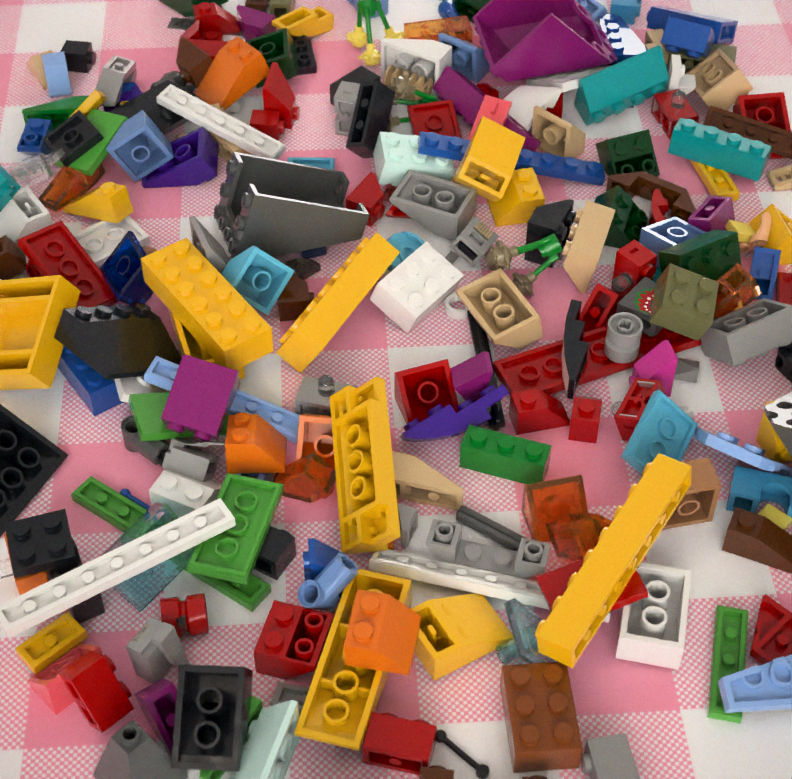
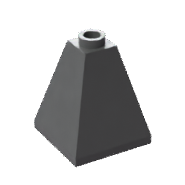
[93,720,188,779]

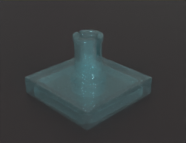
[496,598,557,665]

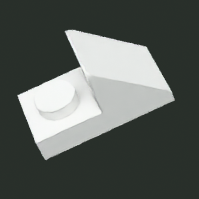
[665,54,696,96]

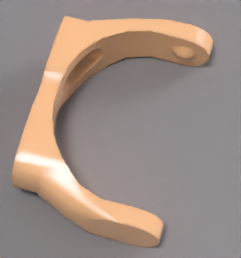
[739,212,771,254]

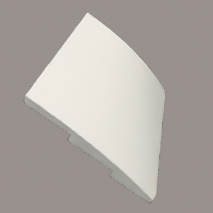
[503,85,563,131]

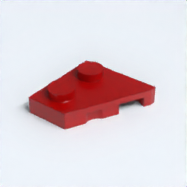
[749,594,792,665]

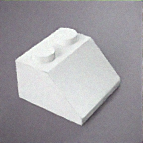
[149,470,222,521]

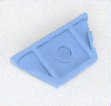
[693,426,792,477]

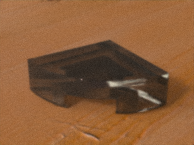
[285,258,321,280]

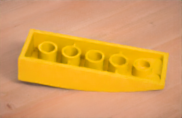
[294,569,412,751]

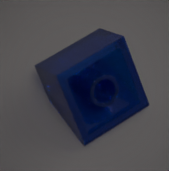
[100,231,154,305]

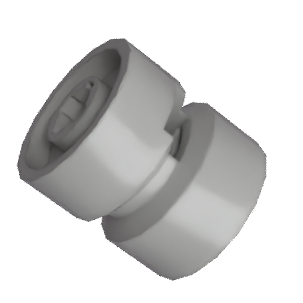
[604,312,643,364]

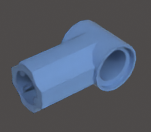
[298,553,359,611]

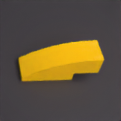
[272,6,334,37]

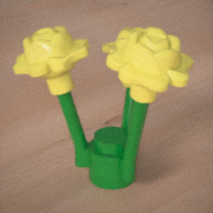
[346,0,405,66]

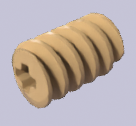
[383,64,433,102]

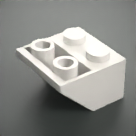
[0,186,52,245]

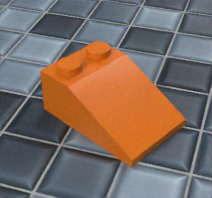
[195,36,270,110]

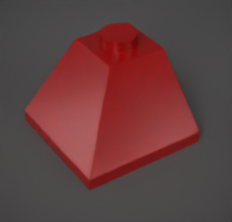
[262,62,300,129]

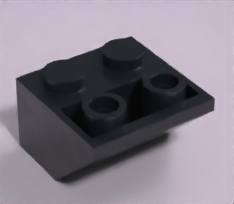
[524,199,576,268]

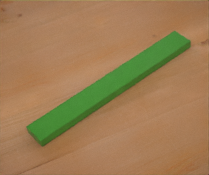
[71,476,272,612]

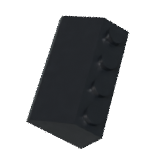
[109,80,191,135]

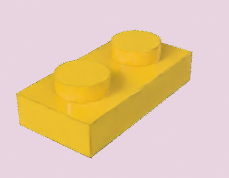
[15,612,88,675]

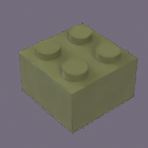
[649,263,719,341]

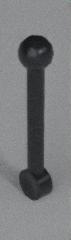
[436,730,490,779]

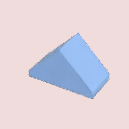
[42,51,72,98]

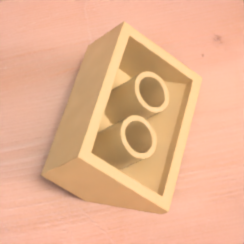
[562,200,615,294]
[456,268,543,349]

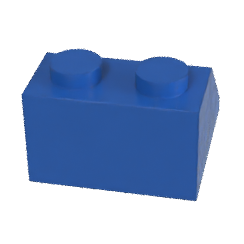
[661,17,716,59]

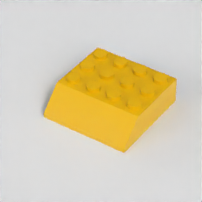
[0,275,80,390]

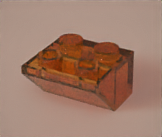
[545,513,612,562]

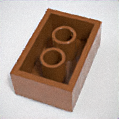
[500,661,583,773]

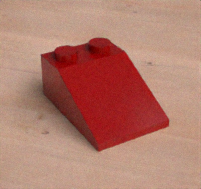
[732,92,791,159]

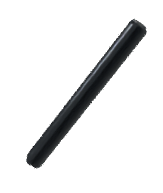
[467,310,505,431]

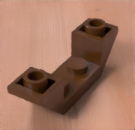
[606,171,696,223]

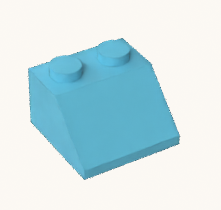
[221,245,295,315]

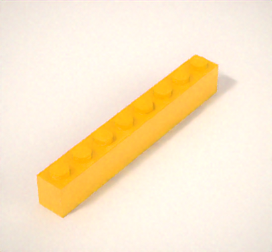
[535,453,692,668]

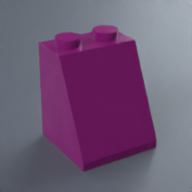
[161,354,240,442]

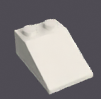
[381,38,452,97]

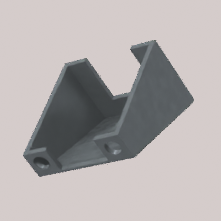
[214,152,370,258]

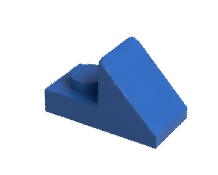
[746,247,781,300]

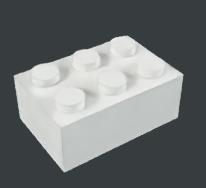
[370,241,464,334]
[615,562,692,670]

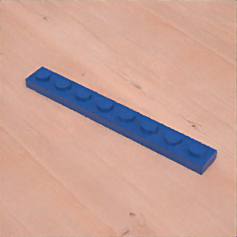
[418,131,605,186]

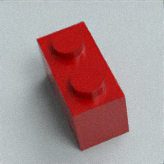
[59,650,135,733]
[362,712,437,776]

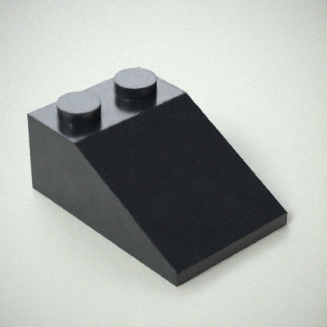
[171,664,253,771]

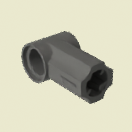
[121,415,171,466]

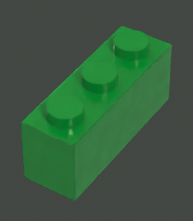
[459,425,552,488]

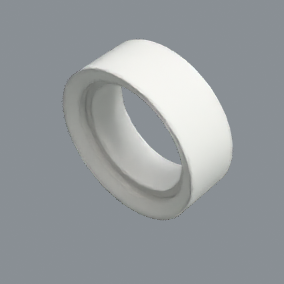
[445,293,468,320]

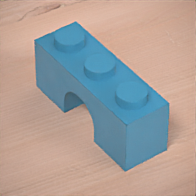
[726,466,792,518]

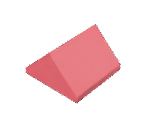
[27,643,103,715]

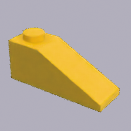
[63,182,134,224]

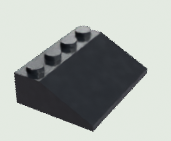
[54,303,182,380]
[0,404,68,537]

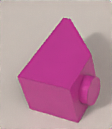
[629,340,678,397]

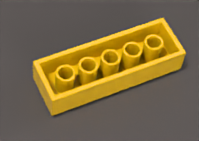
[276,232,400,373]
[141,238,274,370]

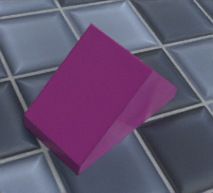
[450,351,493,402]

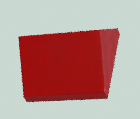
[394,359,459,424]

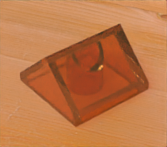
[521,474,591,542]

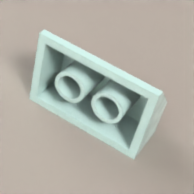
[228,700,300,779]

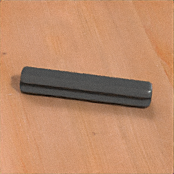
[456,505,528,551]

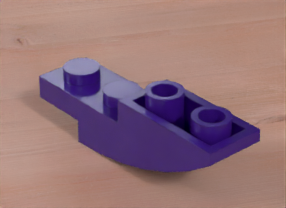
[400,384,509,442]

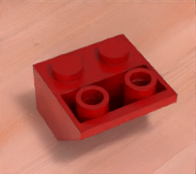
[253,600,334,680]

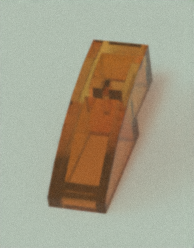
[38,164,106,212]

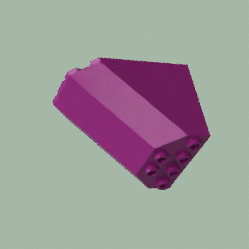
[472,0,618,82]

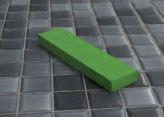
[707,605,748,723]

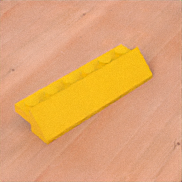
[330,376,401,554]

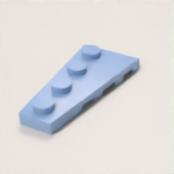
[718,655,792,713]

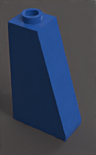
[646,6,738,44]

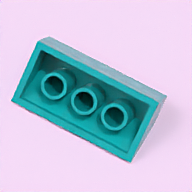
[574,45,669,126]
[668,118,772,181]

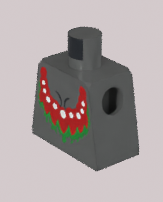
[616,276,663,337]

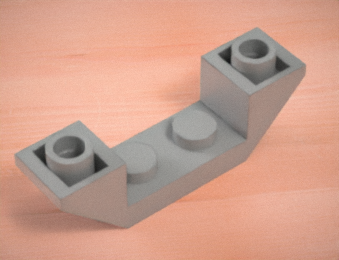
[95,55,137,107]
[426,519,551,579]

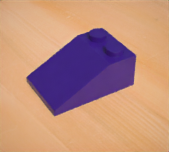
[142,127,219,188]

